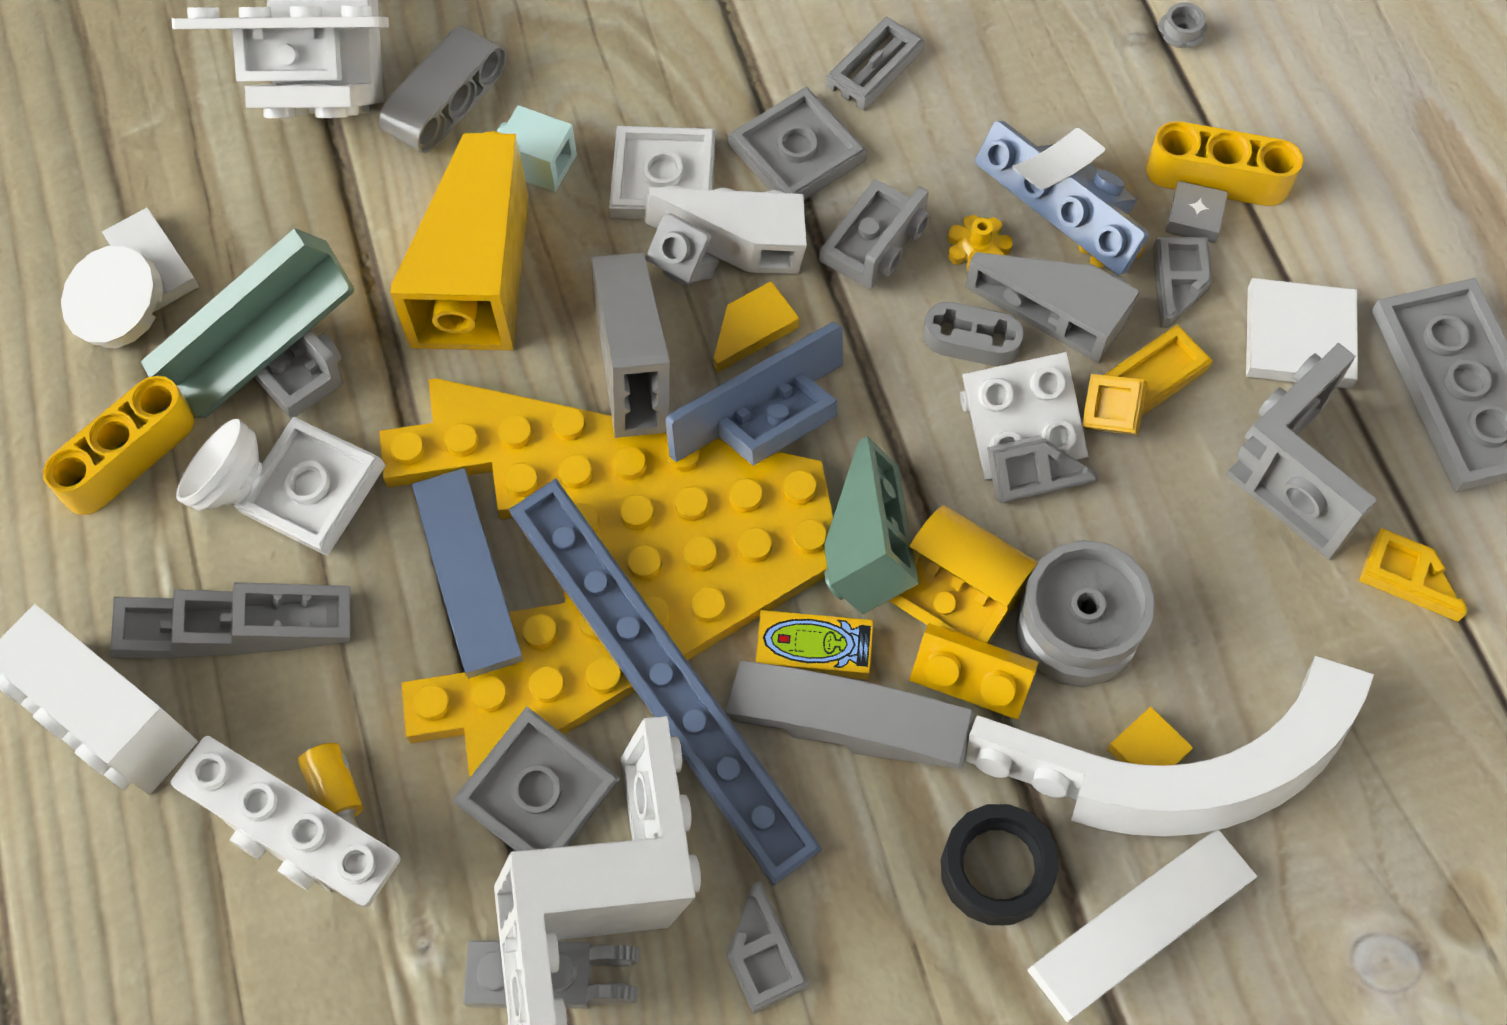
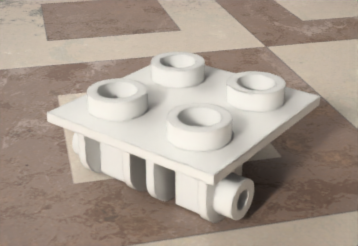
[960,352,1089,480]

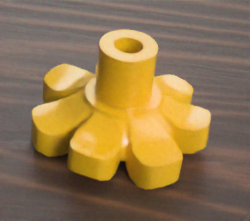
[947,215,1012,271]

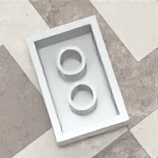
[0,604,199,795]

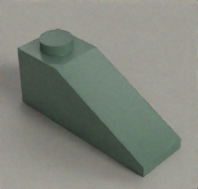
[824,436,919,614]

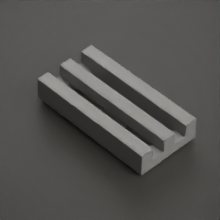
[826,16,924,111]

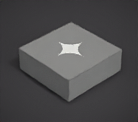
[1166,181,1228,243]

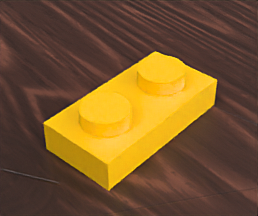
[909,623,1039,720]

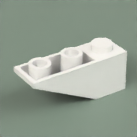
[645,185,807,274]

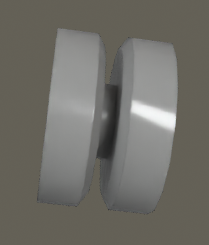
[1016,540,1155,687]

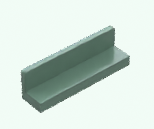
[141,228,354,418]

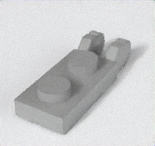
[463,941,639,1009]

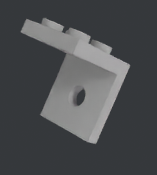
[1226,342,1377,560]

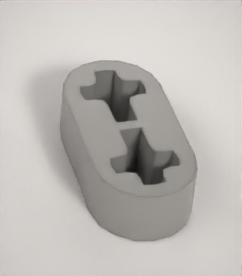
[923,302,1024,366]

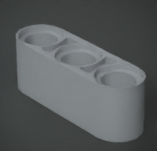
[379,25,506,154]

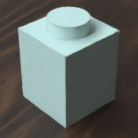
[497,105,577,192]

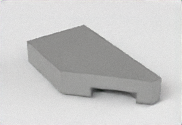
[1153,237,1212,328]
[987,436,1098,503]
[727,881,809,1014]

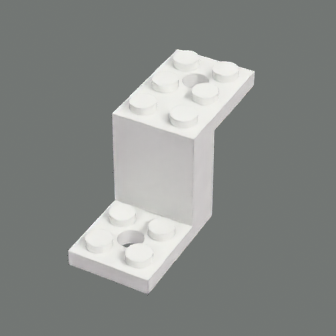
[244,0,384,118]
[494,716,701,1025]

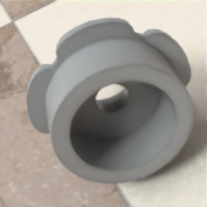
[1159,2,1207,48]

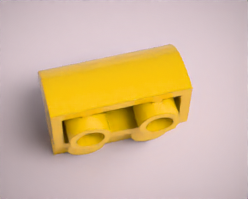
[889,505,1038,644]

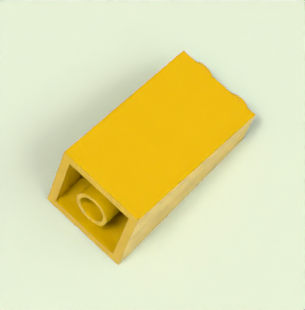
[390,131,529,350]

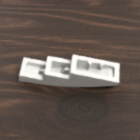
[1027,830,1258,1022]

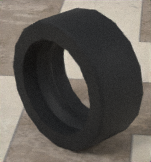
[940,804,1059,925]

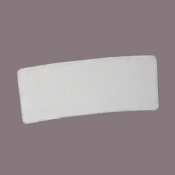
[1012,128,1105,189]

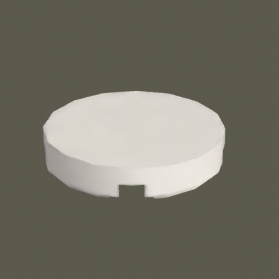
[61,246,164,348]

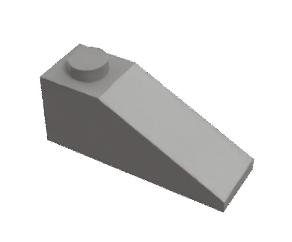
[965,252,1140,363]

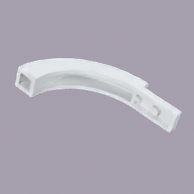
[966,656,1374,837]

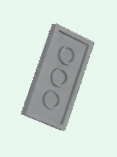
[1372,278,1507,492]

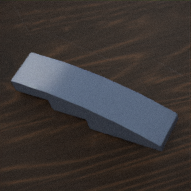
[412,468,524,679]

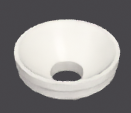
[176,419,262,511]

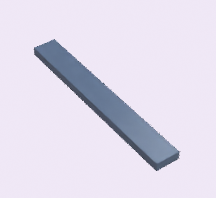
[509,478,822,886]

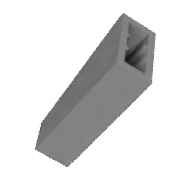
[591,252,670,438]

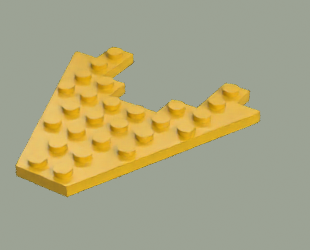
[379,378,833,778]

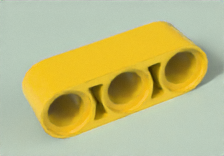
[1146,121,1304,206]
[43,376,195,515]

